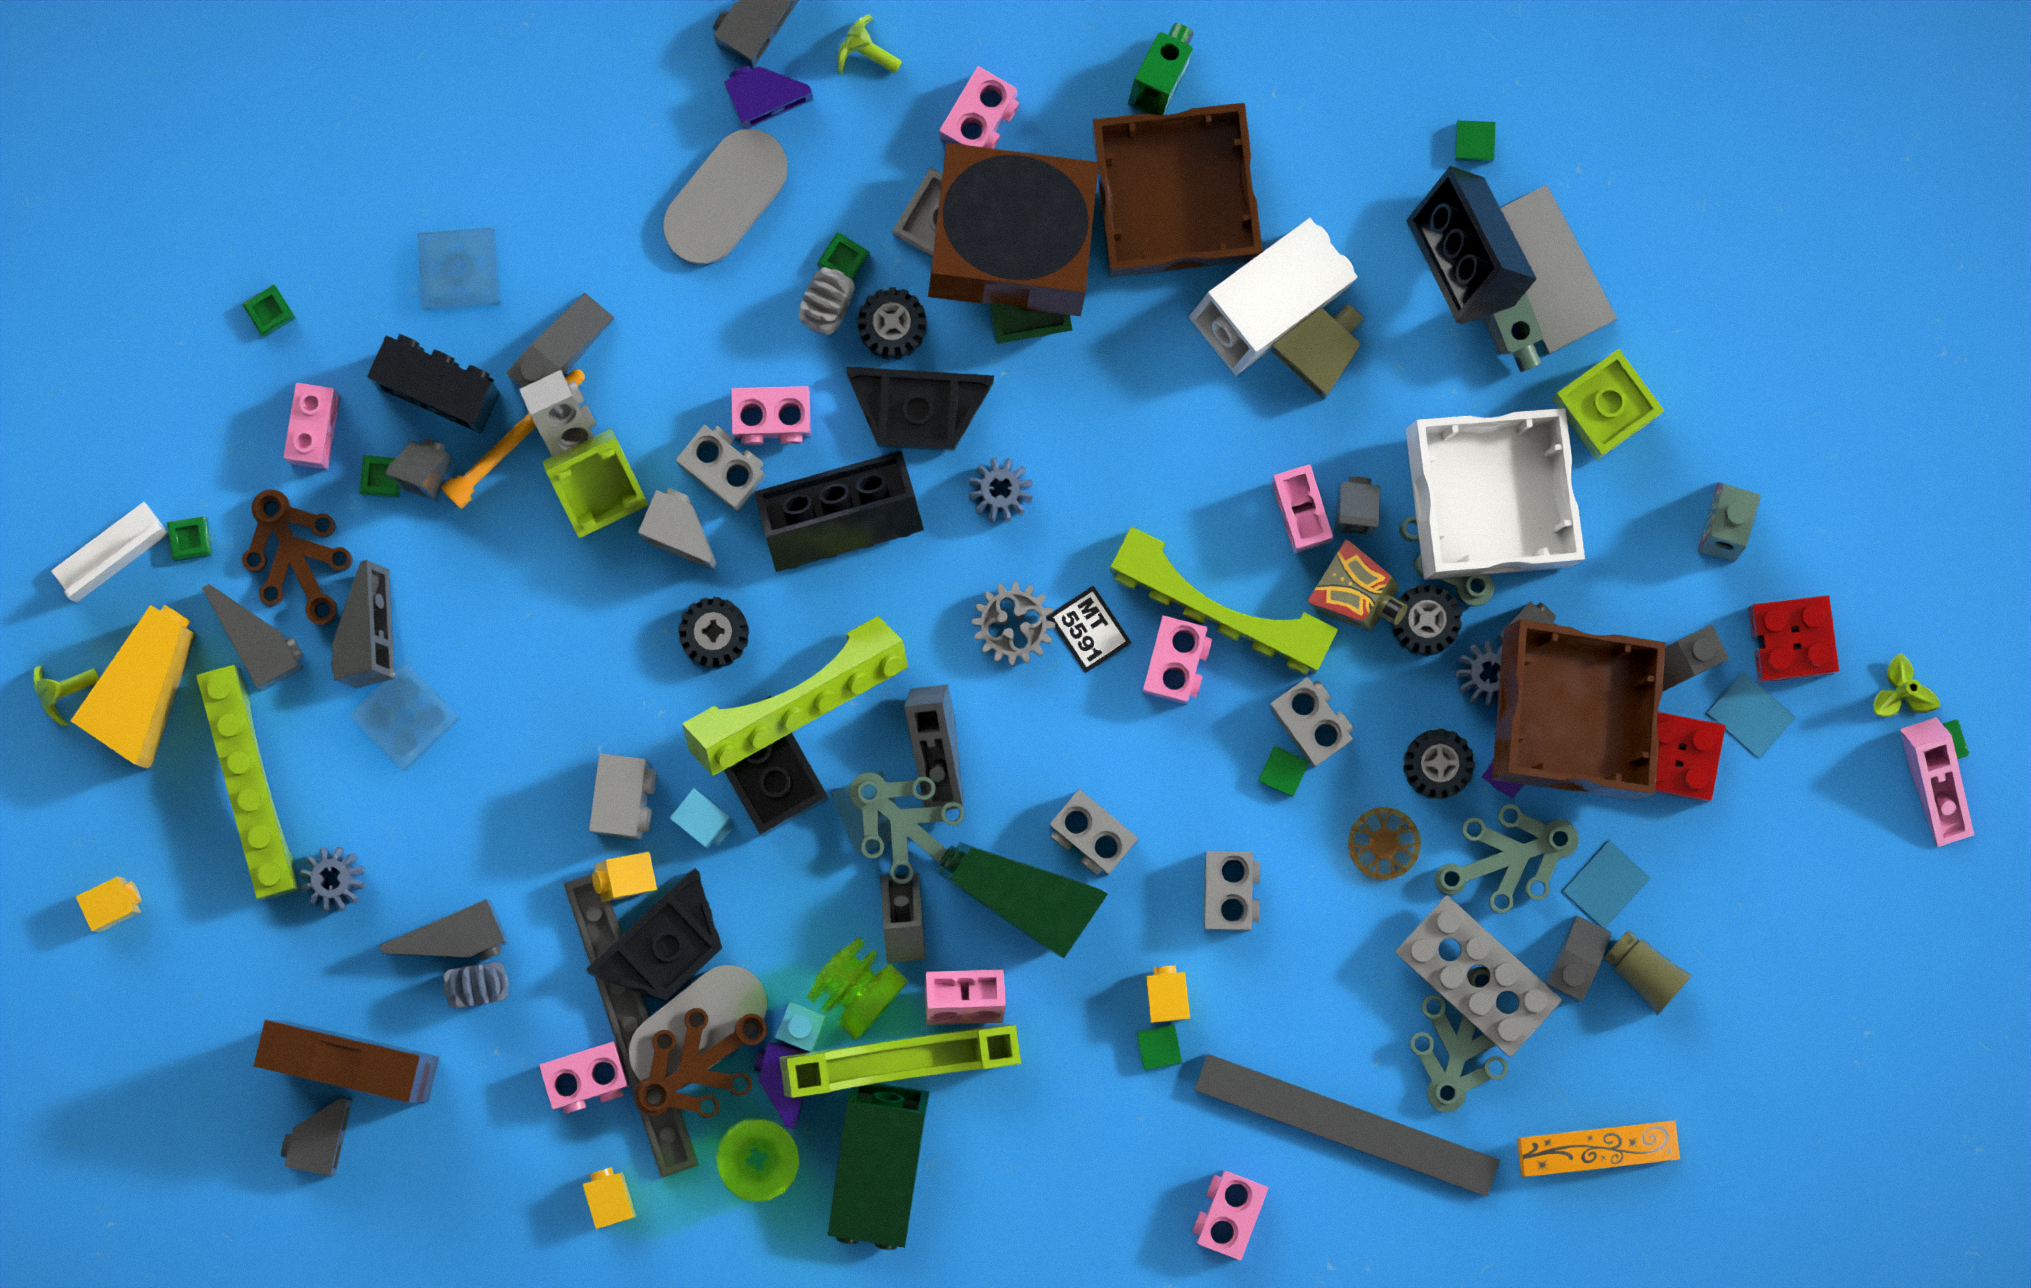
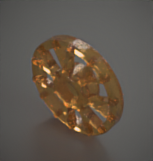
[1348,807,1421,880]

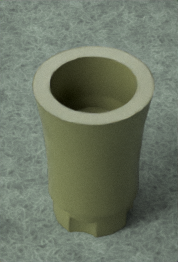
[1604,930,1693,1015]

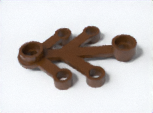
[242,489,353,626]
[634,1008,767,1118]

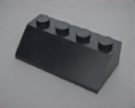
[1406,166,1537,325]
[754,451,924,572]

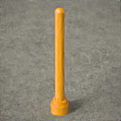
[440,369,585,509]

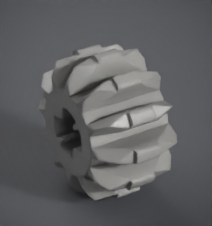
[798,267,855,335]

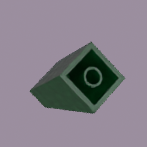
[938,842,1108,959]
[828,1083,930,1250]

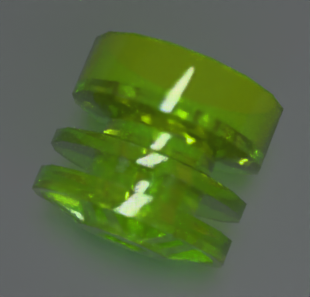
[806,937,909,1041]
[716,1117,799,1202]

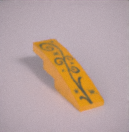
[1517,1120,1680,1177]

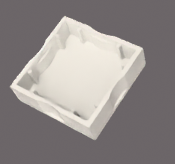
[1405,408,1585,580]

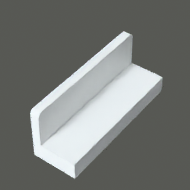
[51,502,168,603]

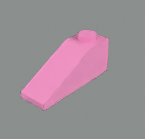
[1900,717,1974,847]

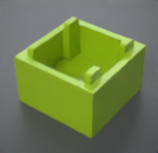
[1552,349,1664,461]
[542,428,648,538]

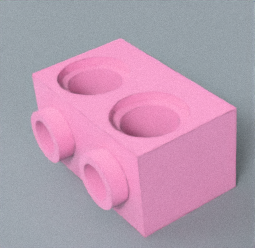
[939,66,1020,149]
[283,383,340,470]
[731,386,811,445]
[1271,464,1333,554]
[1142,616,1212,705]
[924,970,1006,1025]
[539,1041,630,1114]
[1192,1170,1269,1261]

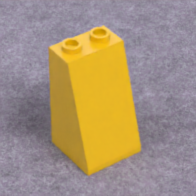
[71,605,196,769]

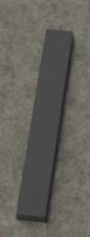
[564,874,699,1178]
[1194,1054,1500,1196]

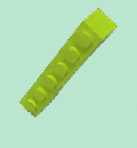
[1110,526,1338,676]
[682,616,908,776]
[196,665,301,900]
[779,1023,1021,1098]

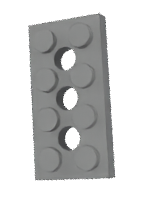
[1394,895,1562,1058]

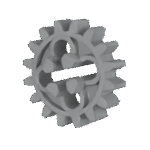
[972,582,1055,666]

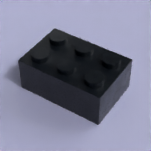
[367,334,500,434]
[724,695,829,837]

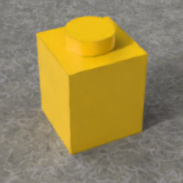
[592,852,657,902]
[76,876,142,933]
[1145,965,1190,1023]
[582,1167,636,1229]

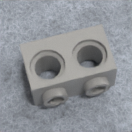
[519,370,597,456]
[676,424,766,512]
[1268,677,1354,769]
[1049,789,1139,876]
[1204,851,1260,931]

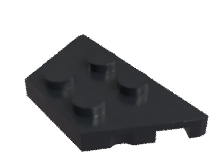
[847,367,994,451]
[586,868,722,1002]

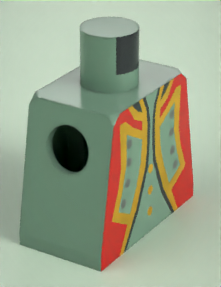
[1483,293,1543,372]
[1698,482,1761,562]

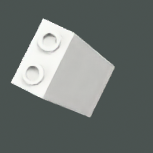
[1189,218,1358,376]

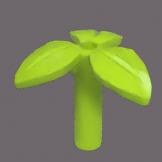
[837,14,902,75]
[1873,653,1941,718]
[33,665,99,727]

